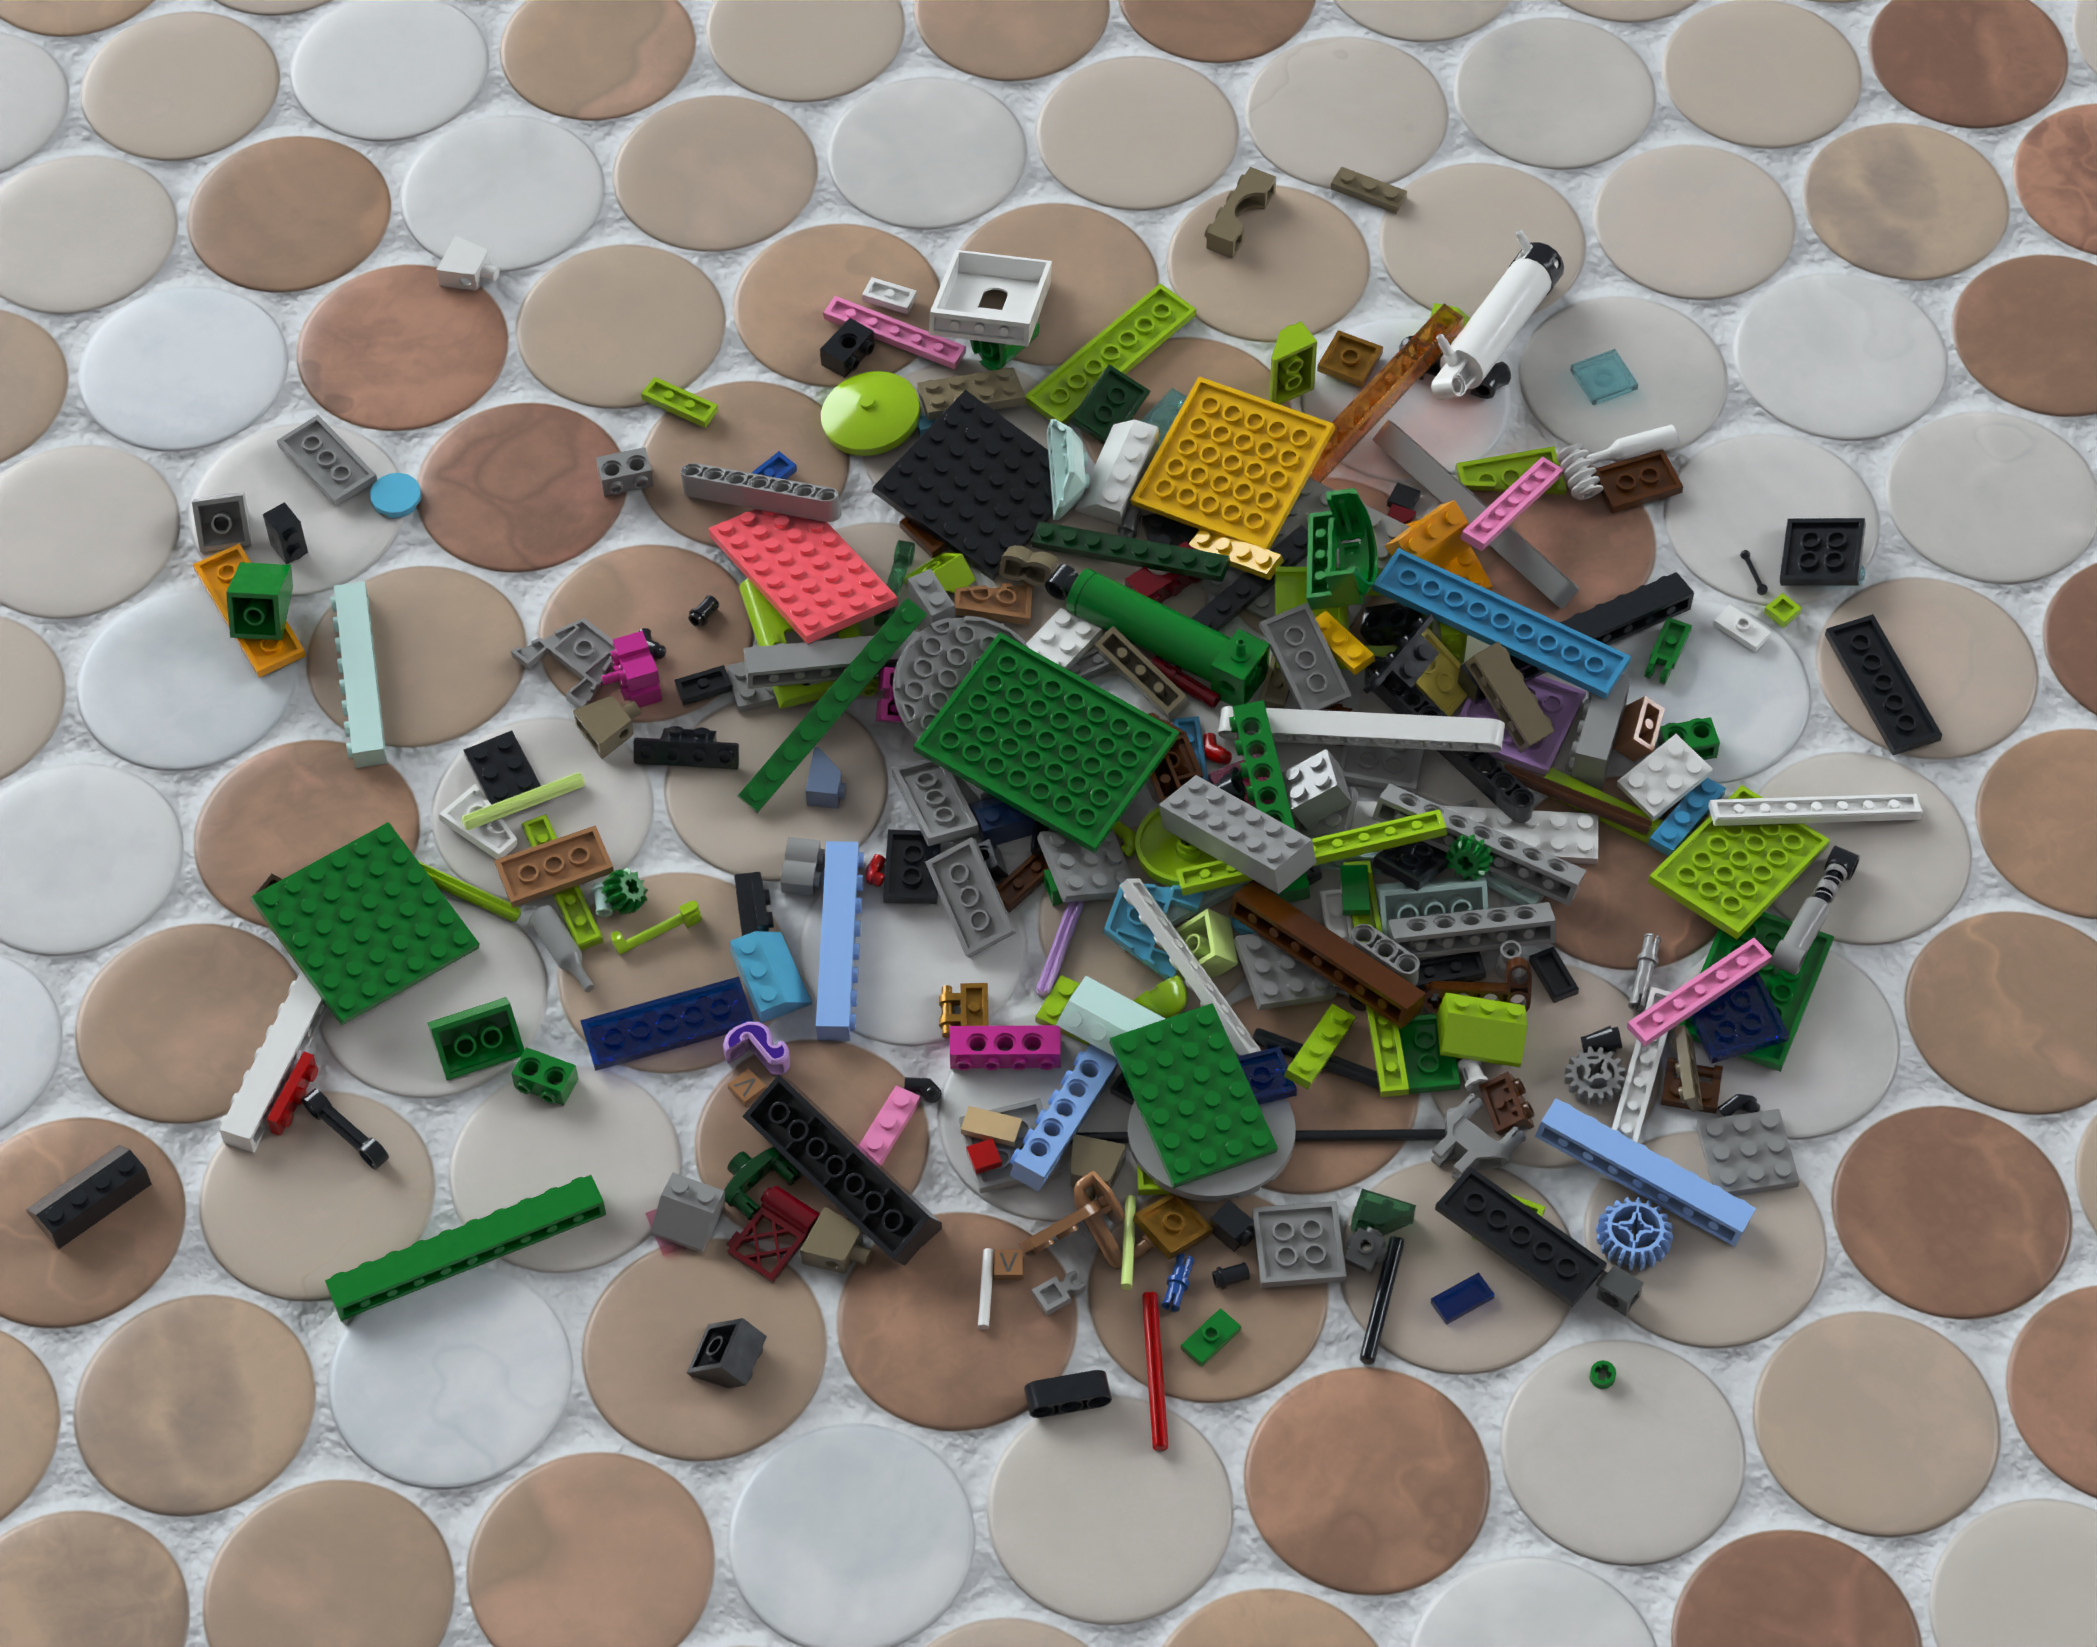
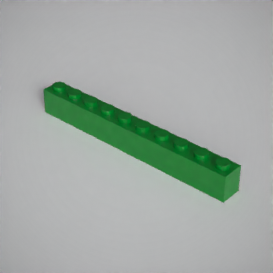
[325,1175,606,1321]

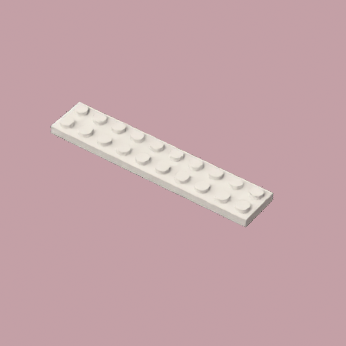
[1351,801,1598,864]

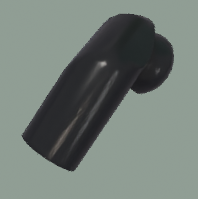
[638,628,666,659]
[904,1077,941,1103]
[1717,1094,1760,1117]

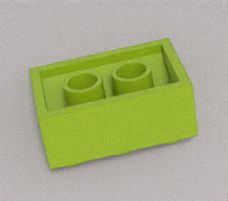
[1269,321,1317,405]
[1436,993,1528,1068]

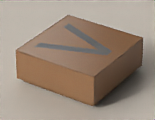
[727,1068,767,1107]
[994,1250,1023,1280]

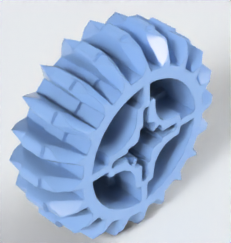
[1596,1196,1673,1271]

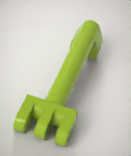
[611,900,702,955]

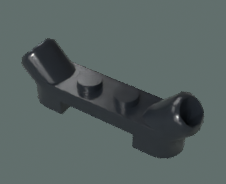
[1399,336,1511,399]

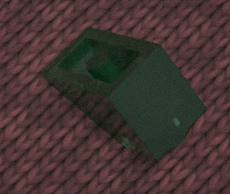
[1350,1188,1416,1236]

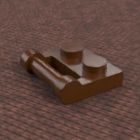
[1661,1057,1723,1114]

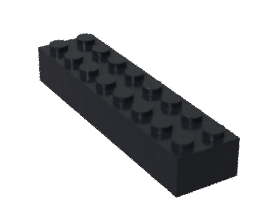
[742,1074,942,1266]

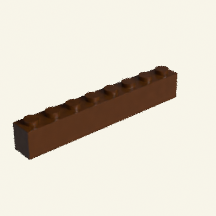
[1229,880,1426,1029]

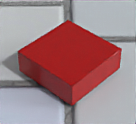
[966,1138,1002,1174]

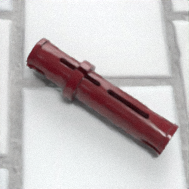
[1150,656,1221,709]

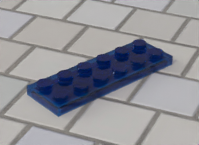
[580,977,754,1071]

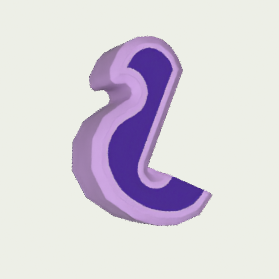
[723,1022,790,1075]

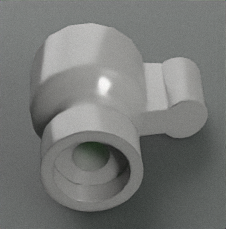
[1495,940,1522,981]

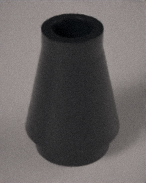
[1580,1025,1622,1053]

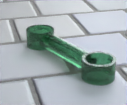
[874,540,915,627]

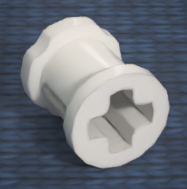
[1457,1059,1488,1093]

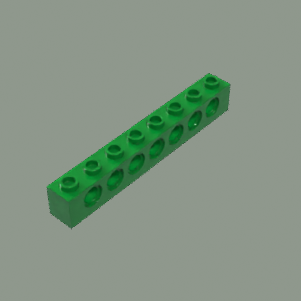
[1229,700,1310,903]

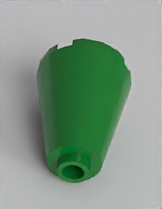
[970,321,1040,371]

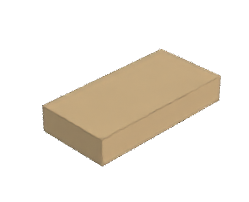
[961,1106,1022,1147]

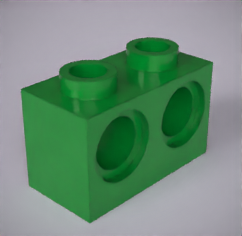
[1657,717,1720,760]
[511,1047,579,1106]

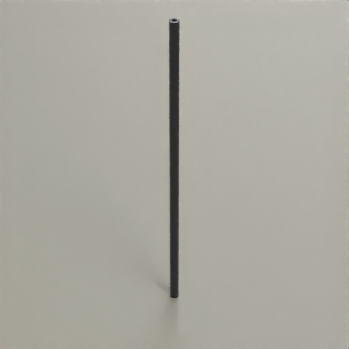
[1070,1129,1445,1144]

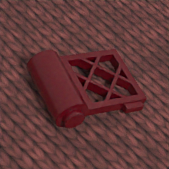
[726,1185,821,1283]

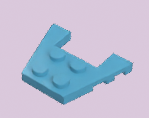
[1103,883,1205,980]

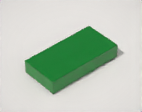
[1340,865,1370,916]

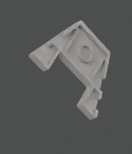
[511,618,614,708]

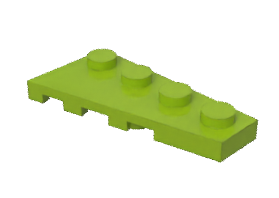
[1455,446,1567,495]

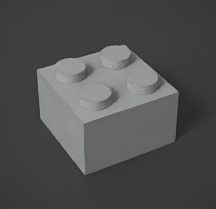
[1282,749,1352,828]

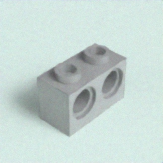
[596,447,654,496]

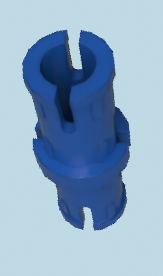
[1161,1254,1194,1312]

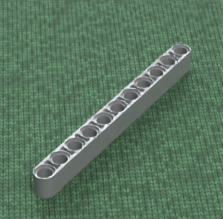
[1372,420,1580,609]

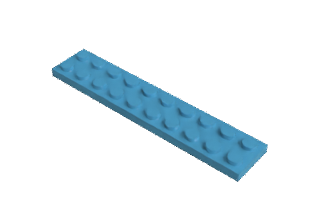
[1373,548,1631,699]

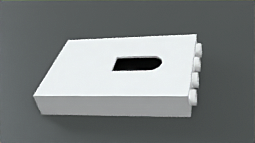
[929,250,1052,347]

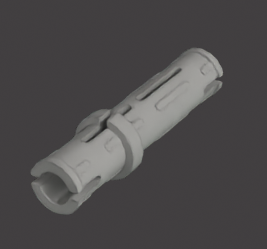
[1628,933,1661,1012]

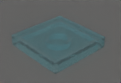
[1570,349,1638,406]

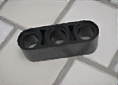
[1024,1370,1112,1418]

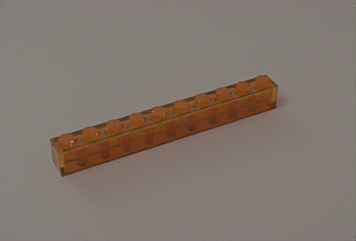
[1309,303,1464,483]

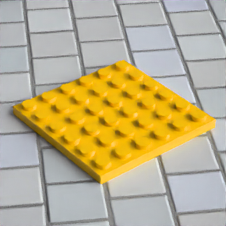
[1130,376,1335,550]

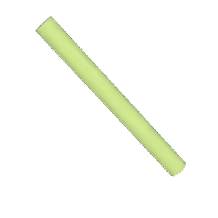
[1121,1195,1136,1290]

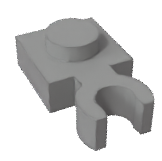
[1032,1271,1085,1316]

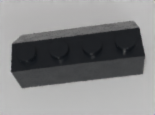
[26,1145,152,1250]

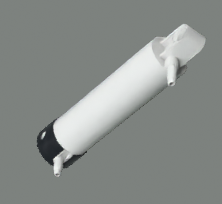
[1431,230,1564,400]

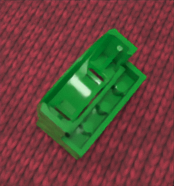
[1306,488,1378,610]

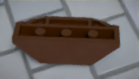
[1146,713,1203,804]

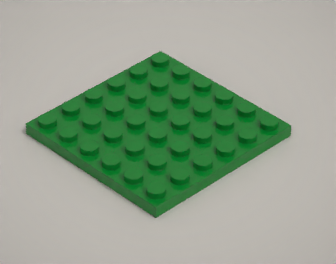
[251,822,480,1026]

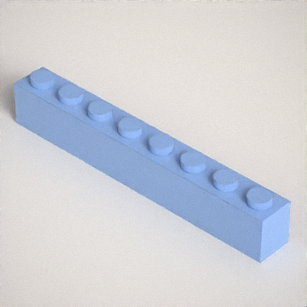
[816,841,864,1041]
[1535,1098,1756,1247]

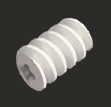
[1556,443,1604,500]

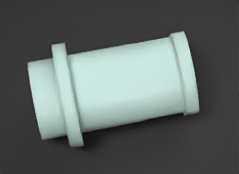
[591,881,613,917]

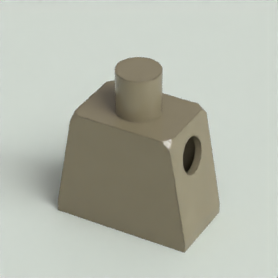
[573,696,641,759]
[1070,1134,1126,1202]
[800,1207,873,1274]

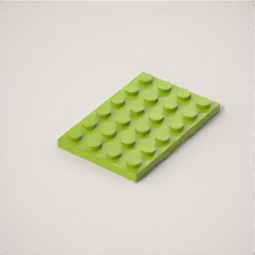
[1648,785,1830,939]

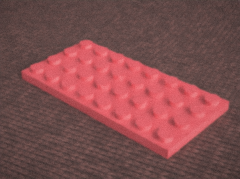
[708,509,898,644]

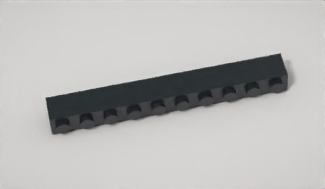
[1457,572,1694,704]

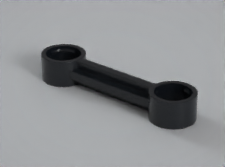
[301,1088,389,1170]

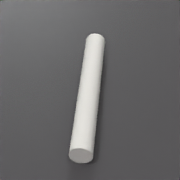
[978,1248,994,1330]

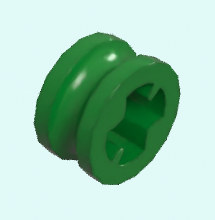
[1589,1360,1616,1389]

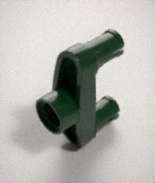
[724,1147,802,1221]

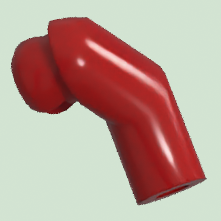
[1203,733,1232,765]
[865,854,886,887]

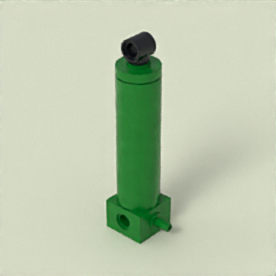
[1045,564,1270,706]

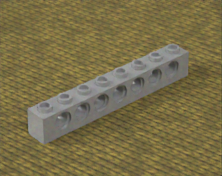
[1372,783,1586,906]

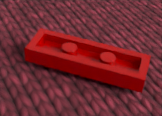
[267,1051,318,1136]

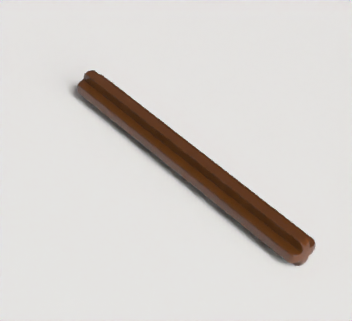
[1504,764,1652,834]

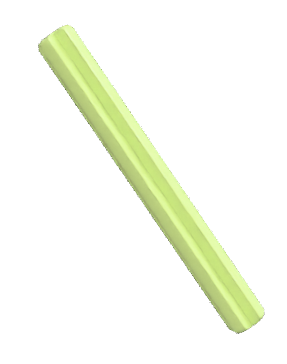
[462,772,585,830]

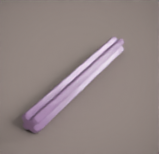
[1036,901,1085,997]

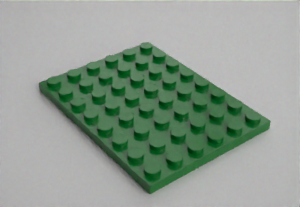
[913,632,1179,853]

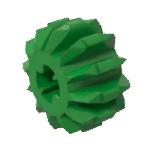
[1446,834,1493,881]
[601,867,648,915]

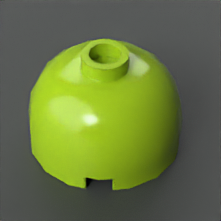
[1133,975,1189,1019]

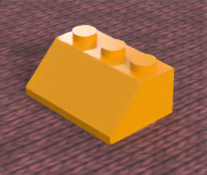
[1384,500,1470,568]

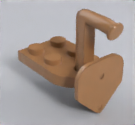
[1019,1171,1155,1269]

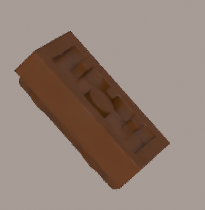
[1478,1071,1535,1136]

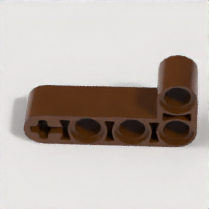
[1422,957,1532,1013]

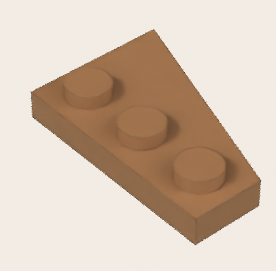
[953,582,1033,626]

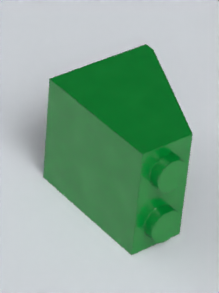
[226,562,293,640]

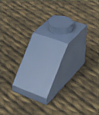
[806,747,846,809]

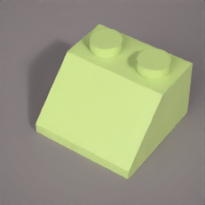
[1176,908,1238,980]

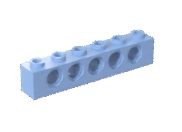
[1009,1044,1118,1192]

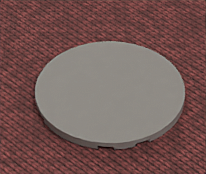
[893,616,1030,740]
[1128,1066,1296,1202]

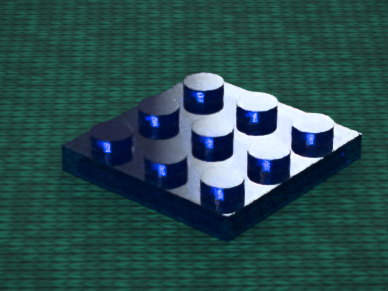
[1689,971,1789,1064]

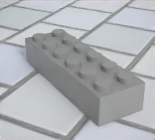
[1159,775,1316,894]

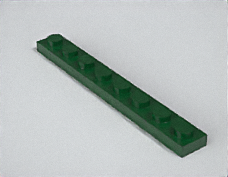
[1030,521,1231,582]

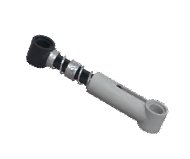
[1770,845,1860,976]

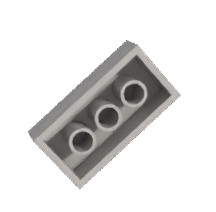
[1568,675,1631,790]

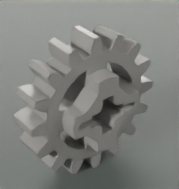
[1565,1047,1625,1105]

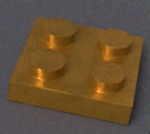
[1317,330,1383,388]
[1133,1193,1213,1260]

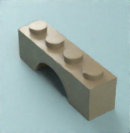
[1204,167,1276,258]

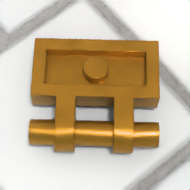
[939,983,989,1038]

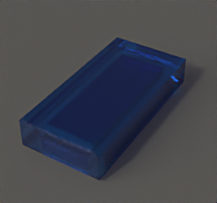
[1430,1272,1495,1325]

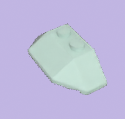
[1047,419,1089,520]

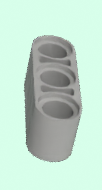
[1351,924,1420,986]

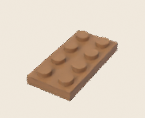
[494,825,614,908]

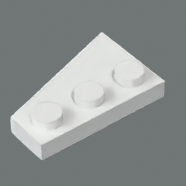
[439,784,517,859]

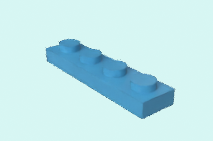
[1648,778,1726,856]

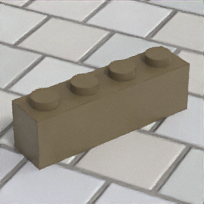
[1094,626,1189,722]
[1465,641,1554,753]

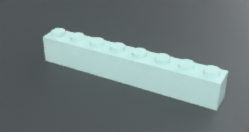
[330,581,387,768]

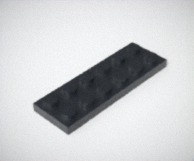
[1825,614,1942,755]
[1435,1166,1607,1307]

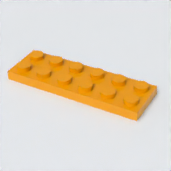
[193,543,306,678]

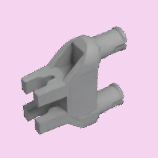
[1431,1093,1526,1181]

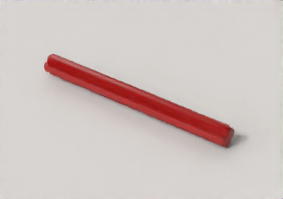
[1142,1291,1168,1451]

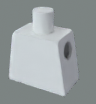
[436,236,500,290]

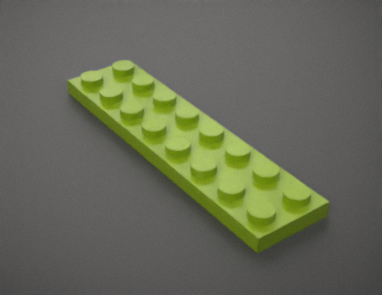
[1025,283,1196,425]

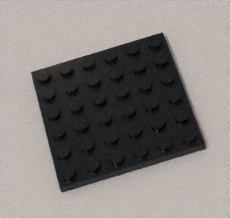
[872,390,1053,581]

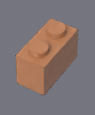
[1613,696,1665,762]

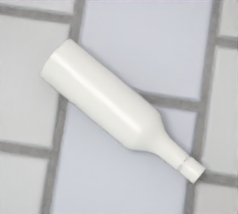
[1584,424,1679,464]

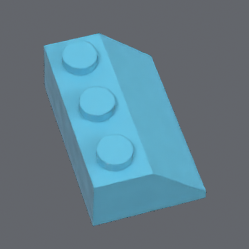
[730,931,812,1023]

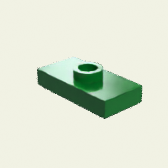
[1181,1308,1241,1367]

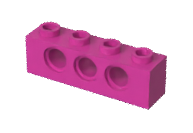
[950,1025,1061,1071]

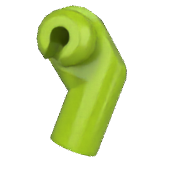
[1113,821,1136,857]

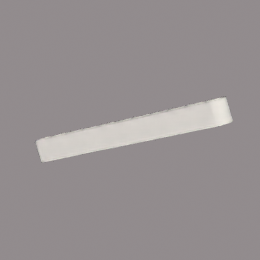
[1218,706,1505,753]

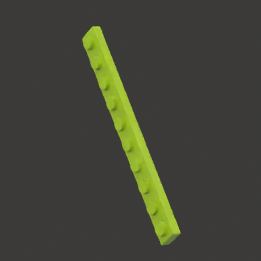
[1176,809,1447,896]
[1343,860,1409,1098]

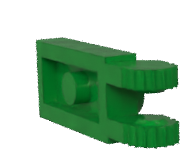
[1644,617,1692,684]

